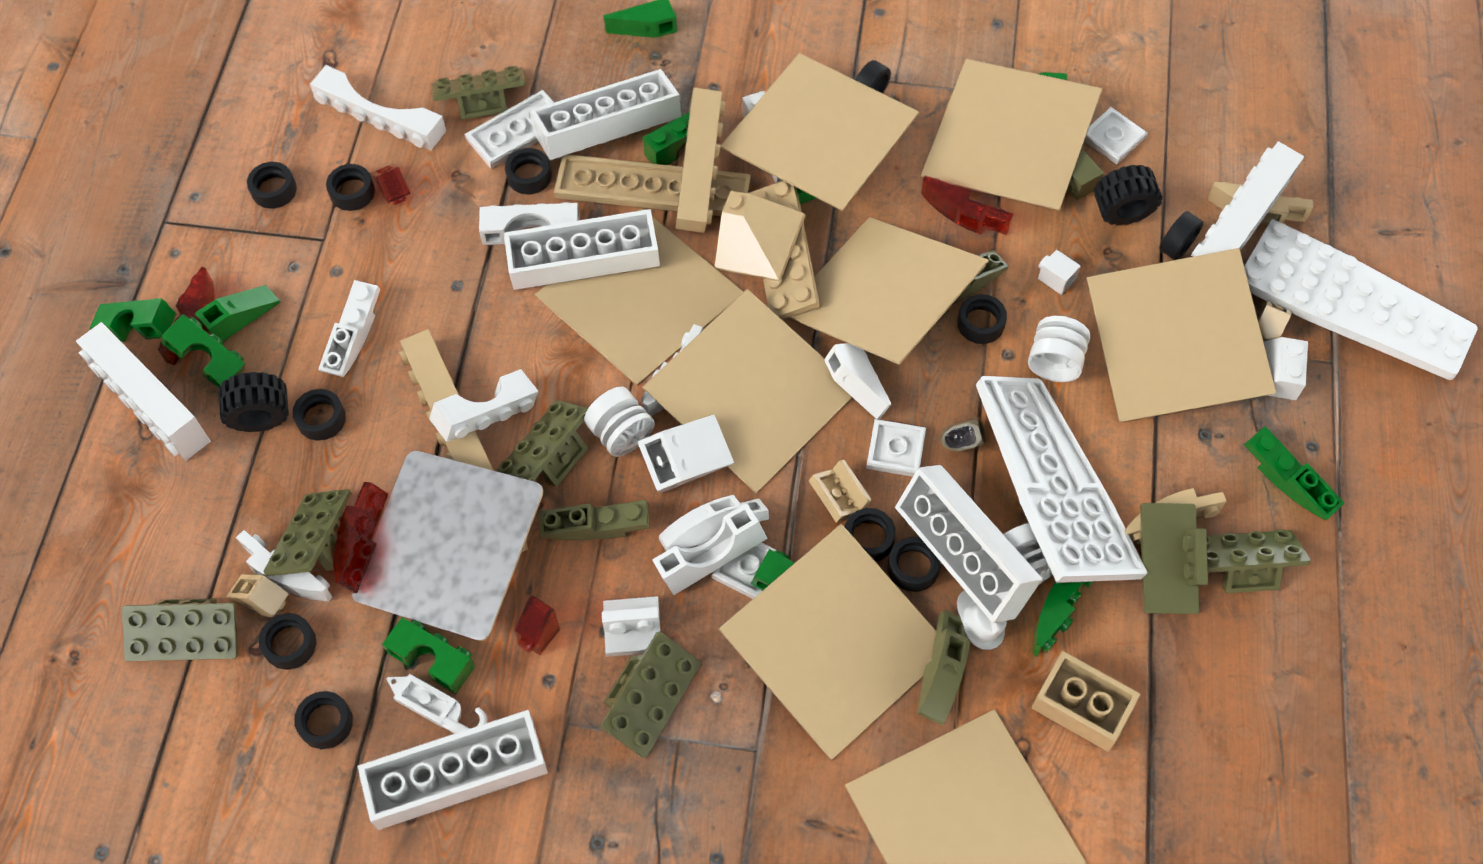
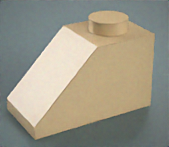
[1258,301,1292,342]
[226,574,289,617]

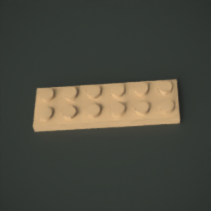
[748,181,820,320]

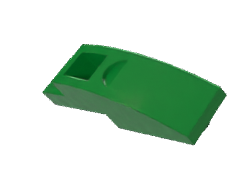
[1243,426,1344,520]
[1032,581,1094,657]

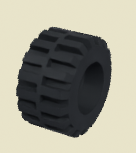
[1094,165,1163,225]
[218,372,289,432]

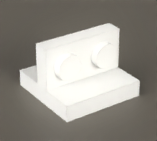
[602,596,661,657]

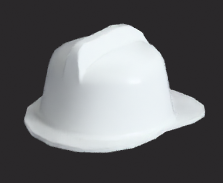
[957,590,1007,650]

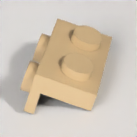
[809,459,871,523]

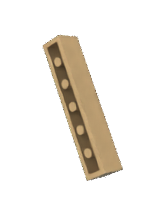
[675,88,725,233]

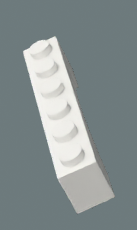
[310,65,446,151]

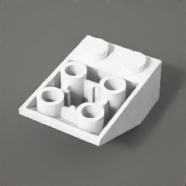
[637,414,734,493]

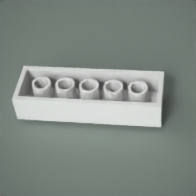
[530,69,681,160]
[1191,141,1304,257]
[504,209,660,290]
[76,322,211,461]
[895,465,1042,624]
[357,710,548,830]

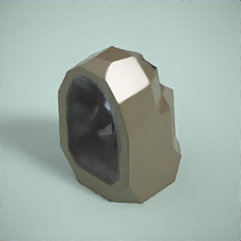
[940,417,986,452]

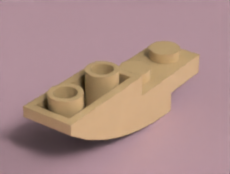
[1208,182,1313,225]
[1125,488,1227,545]

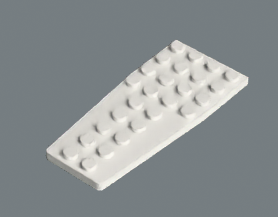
[1244,219,1478,380]
[976,376,1148,583]

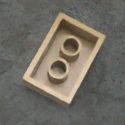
[1031,651,1140,752]

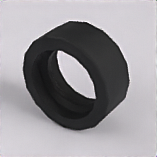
[855,60,891,94]
[505,148,552,195]
[247,162,297,209]
[326,164,375,211]
[1159,211,1204,260]
[957,294,1007,344]
[293,389,346,441]
[845,508,896,562]
[888,537,941,592]
[258,613,317,670]
[294,691,353,750]

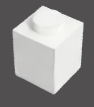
[1038,250,1081,295]

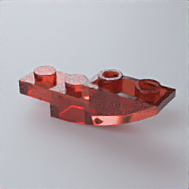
[921,175,1013,235]
[158,267,214,365]
[333,482,389,594]

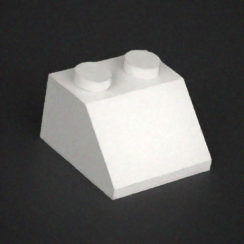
[1263,337,1308,400]

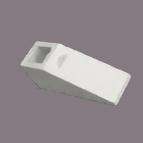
[824,343,891,419]

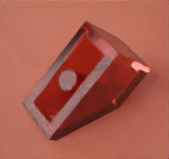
[371,164,411,205]
[514,595,560,655]

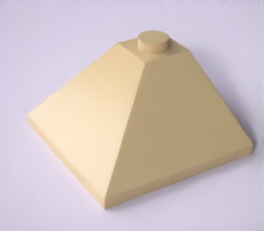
[715,191,806,282]

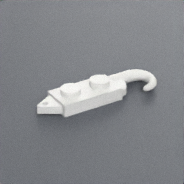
[387,674,487,734]

